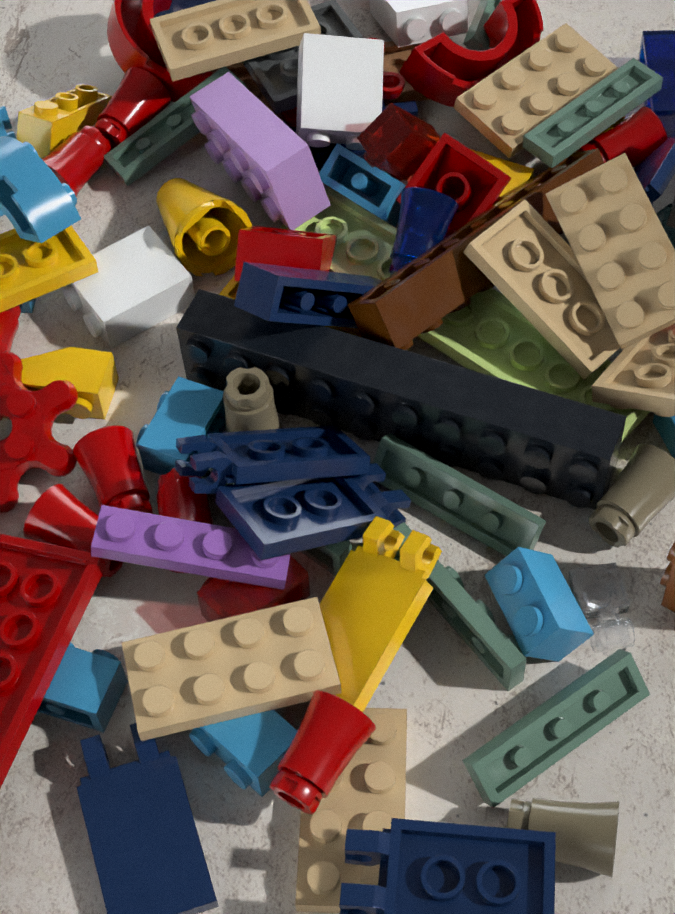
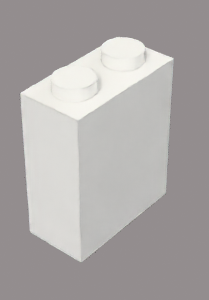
[369,0,468,48]
[296,33,384,150]
[63,225,195,349]

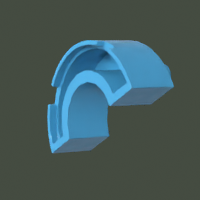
[0,136,81,243]

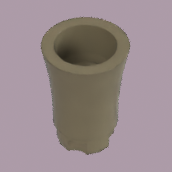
[223,367,284,432]
[588,444,675,548]
[507,798,620,878]

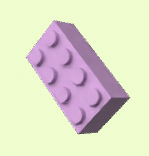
[189,72,331,230]

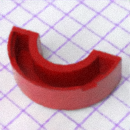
[107,0,212,102]
[399,0,544,108]

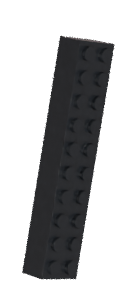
[176,289,626,510]

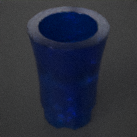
[389,187,459,276]

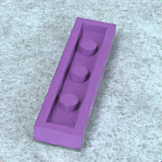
[91,505,290,590]

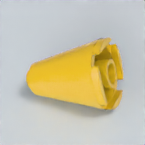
[156,178,252,277]

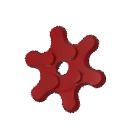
[0,351,78,513]

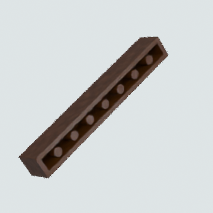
[348,148,604,350]

